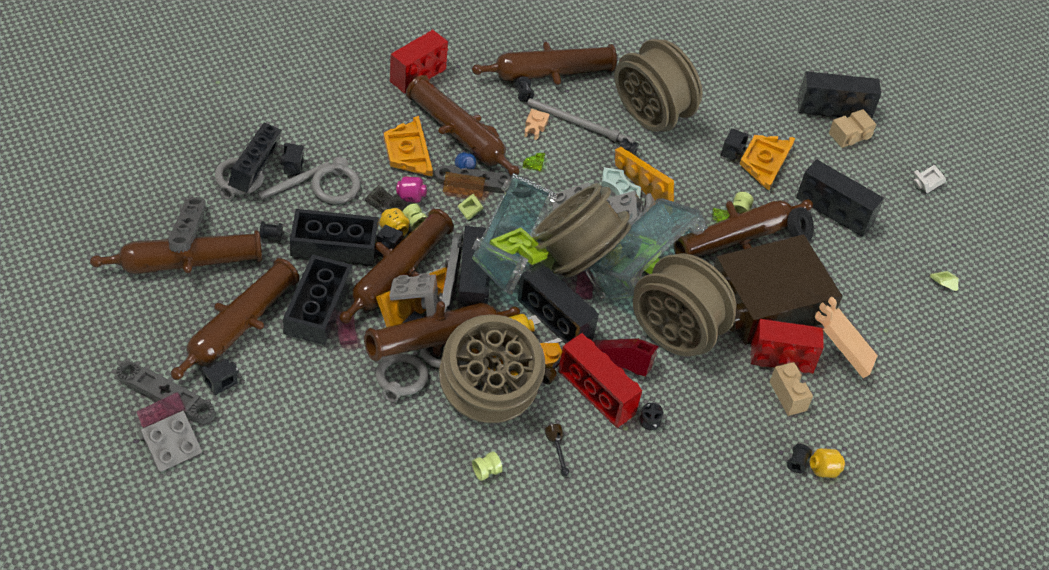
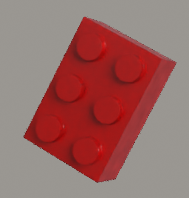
[389,29,448,94]
[751,319,824,373]

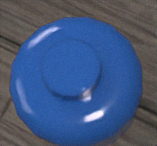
[455,152,476,169]

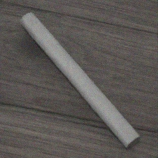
[258,162,330,200]

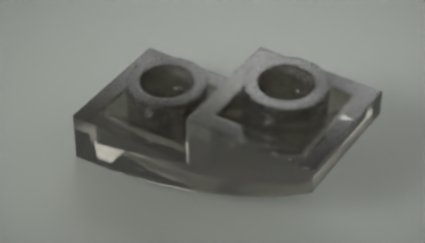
[365,185,409,213]

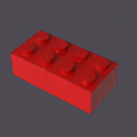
[558,333,643,428]

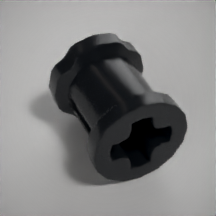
[515,77,535,102]
[259,221,283,241]
[786,444,812,473]

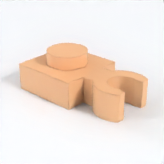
[524,109,550,140]

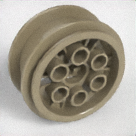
[614,39,703,132]
[531,183,631,278]
[633,254,736,356]
[439,315,545,423]

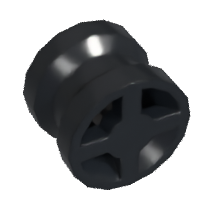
[619,138,639,155]
[639,402,664,430]

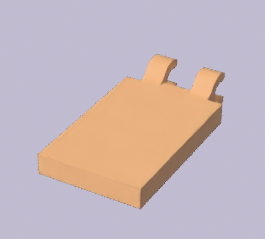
[815,297,878,378]

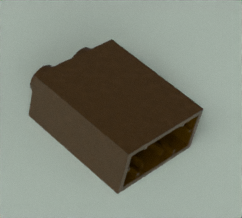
[714,234,843,345]

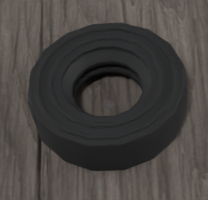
[788,207,814,241]

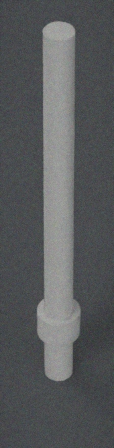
[527,98,634,143]

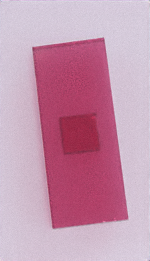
[576,263,595,300]
[336,312,357,345]
[136,392,185,428]

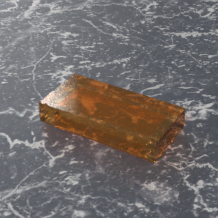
[443,172,485,198]

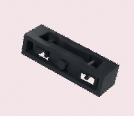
[228,122,282,193]

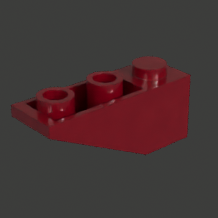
[594,338,659,377]

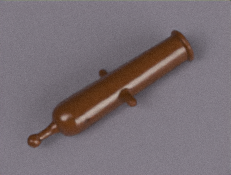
[472,42,617,85]
[406,75,520,177]
[673,199,813,257]
[340,208,454,324]
[90,230,262,274]
[171,258,300,380]
[364,301,520,362]

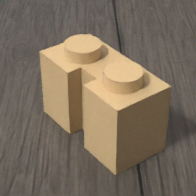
[829,110,876,148]
[770,362,813,416]

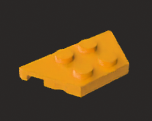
[383,116,433,176]
[740,135,795,190]

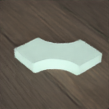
[601,167,641,199]

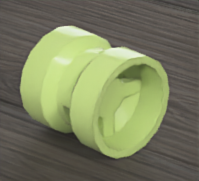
[733,192,754,213]
[402,204,427,231]
[472,451,503,481]

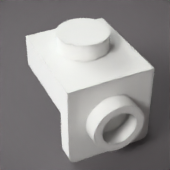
[914,165,946,194]

